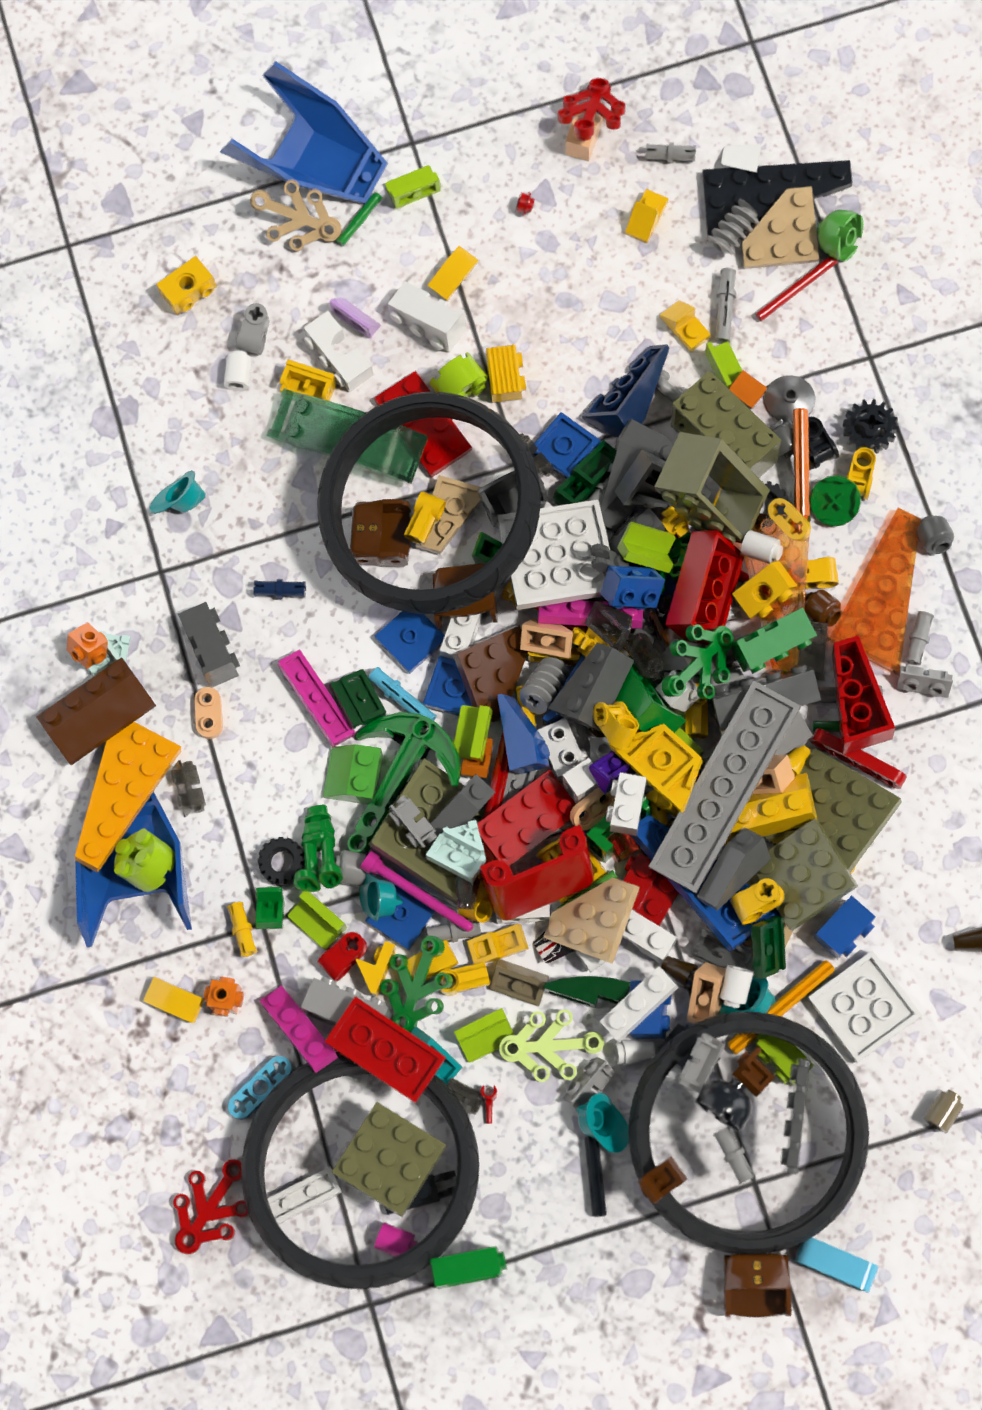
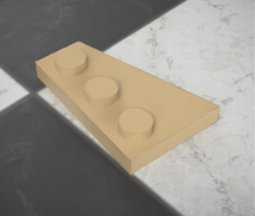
[416,475,482,554]

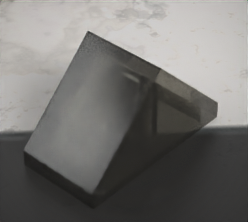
[585,602,632,652]

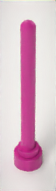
[360,851,473,932]

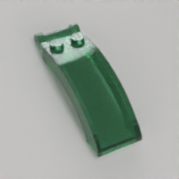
[266,389,428,484]

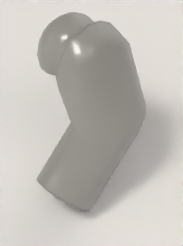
[656,369,682,402]

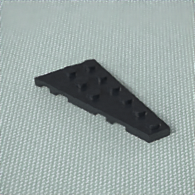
[702,160,852,241]

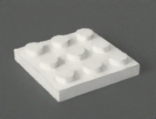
[807,950,922,1063]

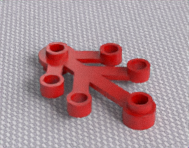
[558,78,626,141]
[173,1159,249,1254]

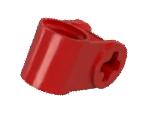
[317,932,367,982]

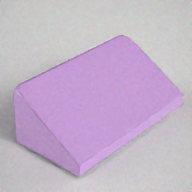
[329,298,381,339]

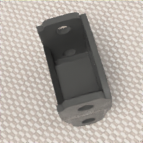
[478,470,548,529]

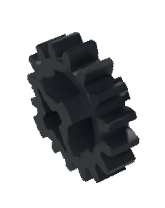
[842,399,899,454]

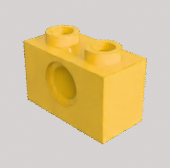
[156,255,217,316]
[732,561,797,619]

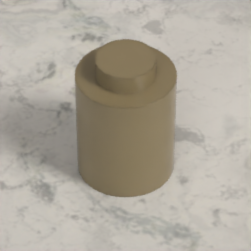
[923,1089,964,1134]

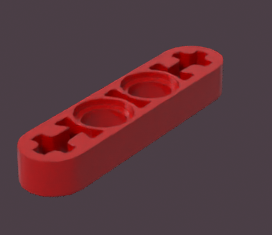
[810,728,907,789]

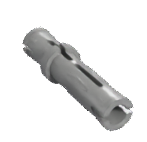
[715,268,736,344]

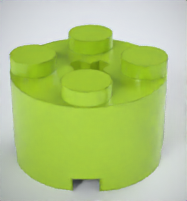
[429,352,488,398]
[114,829,175,892]

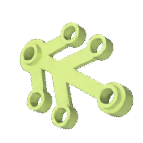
[499,1009,604,1082]

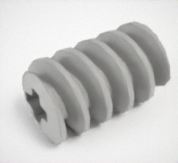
[706,199,760,255]
[519,657,571,714]

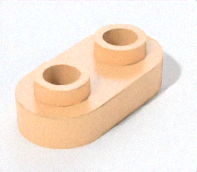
[195,687,223,739]
[570,787,615,830]

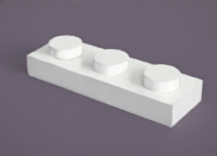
[600,966,679,1043]
[268,1167,343,1225]

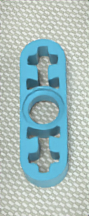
[228,1056,293,1120]

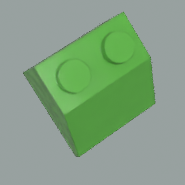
[323,744,383,804]

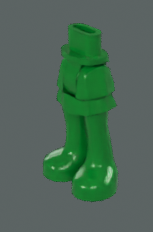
[294,804,343,892]

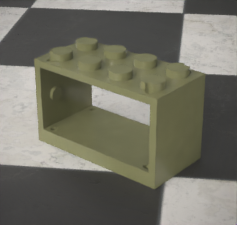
[671,370,782,478]
[654,432,769,544]

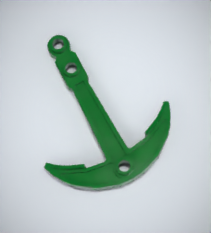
[347,712,460,854]

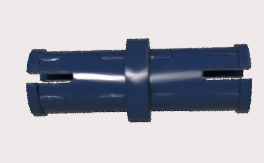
[253,579,306,599]

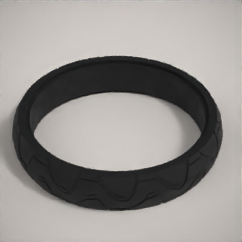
[317,392,541,614]
[628,1011,869,1254]
[241,1052,479,1289]

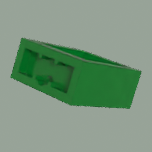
[430,1246,507,1289]

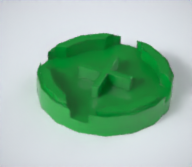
[809,475,862,527]

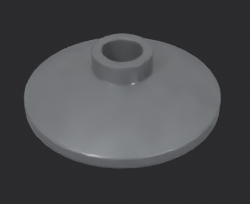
[765,375,815,423]

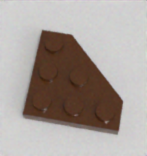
[453,625,528,723]

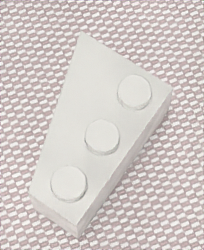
[388,281,467,353]

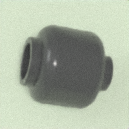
[769,419,793,459]
[916,515,955,554]

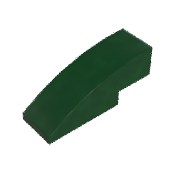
[552,440,617,506]
[544,976,631,1008]

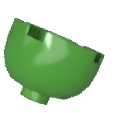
[817,209,864,261]

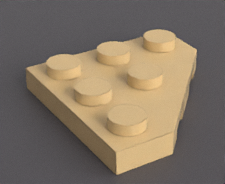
[742,187,819,269]
[543,877,640,964]

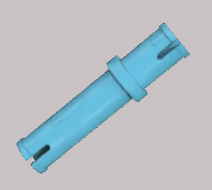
[368,667,437,721]

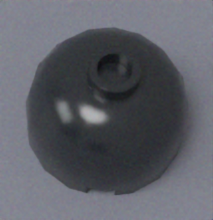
[695,1079,752,1131]

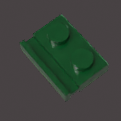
[329,669,386,730]
[751,916,786,979]

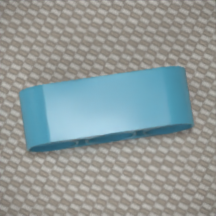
[794,1238,879,1293]

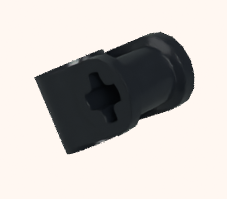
[808,416,839,468]

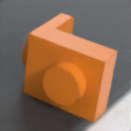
[461,738,493,778]

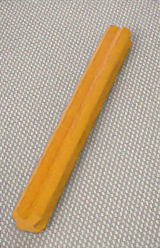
[727,960,835,1055]

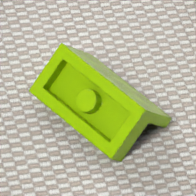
[385,165,441,209]
[705,341,742,389]
[617,522,675,573]
[454,705,492,762]
[288,891,347,950]
[454,1008,515,1063]

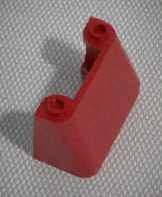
[479,824,594,921]

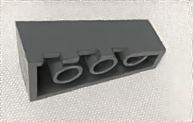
[711,664,821,731]

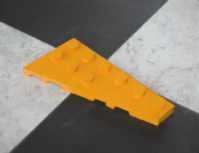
[75,722,181,873]

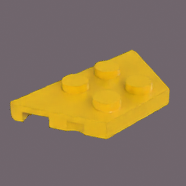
[609,724,702,813]

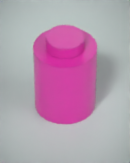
[374,1222,418,1257]

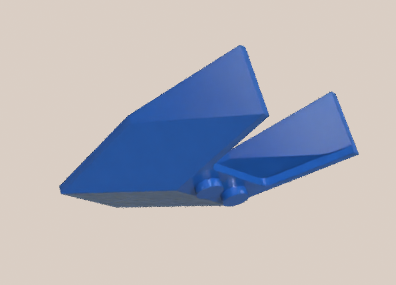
[220,61,388,205]
[75,792,192,948]

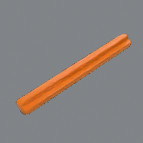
[793,408,810,534]

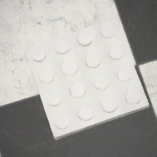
[497,500,610,610]

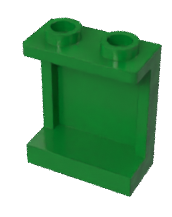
[587,796,650,863]

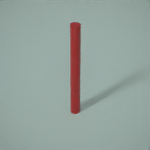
[755,257,838,321]

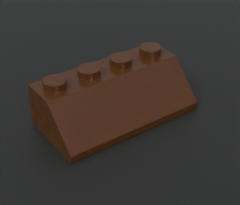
[36,657,156,765]

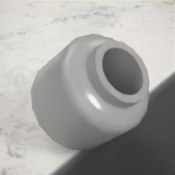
[335,850,371,886]

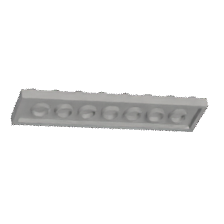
[649,681,801,893]

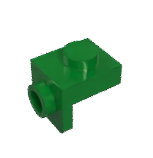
[255,886,285,929]

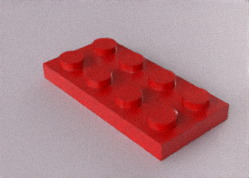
[374,371,473,478]
[477,769,576,866]
[324,996,446,1104]

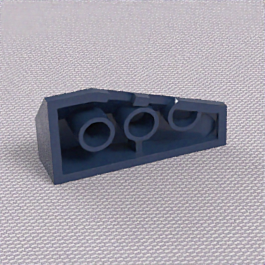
[582,344,670,438]

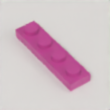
[538,600,643,629]
[277,649,355,748]
[260,985,338,1073]

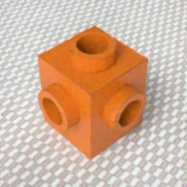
[66,622,108,669]
[204,977,244,1017]

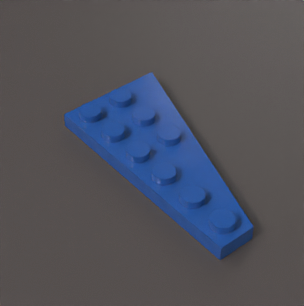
[630,815,781,952]

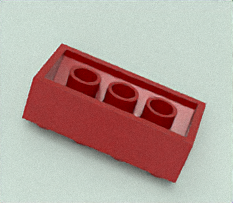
[665,530,745,645]

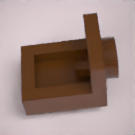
[732,1047,775,1097]
[638,1156,688,1204]

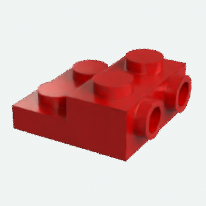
[619,853,679,927]

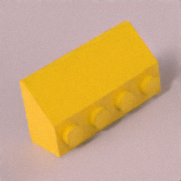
[723,773,818,847]

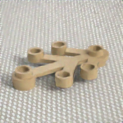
[250,179,342,251]

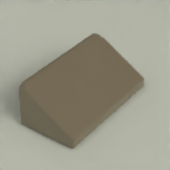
[489,959,549,1006]

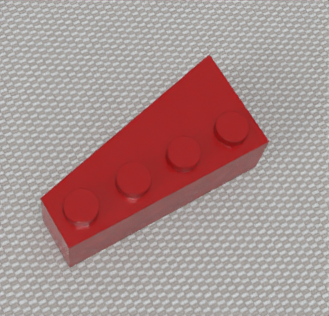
[832,635,895,755]

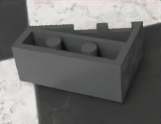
[614,449,712,509]
[178,602,240,688]
[548,643,634,731]

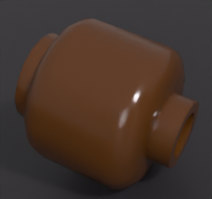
[803,590,842,628]

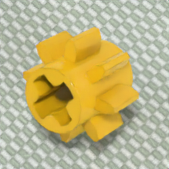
[661,506,690,538]

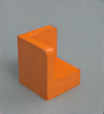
[729,370,768,409]

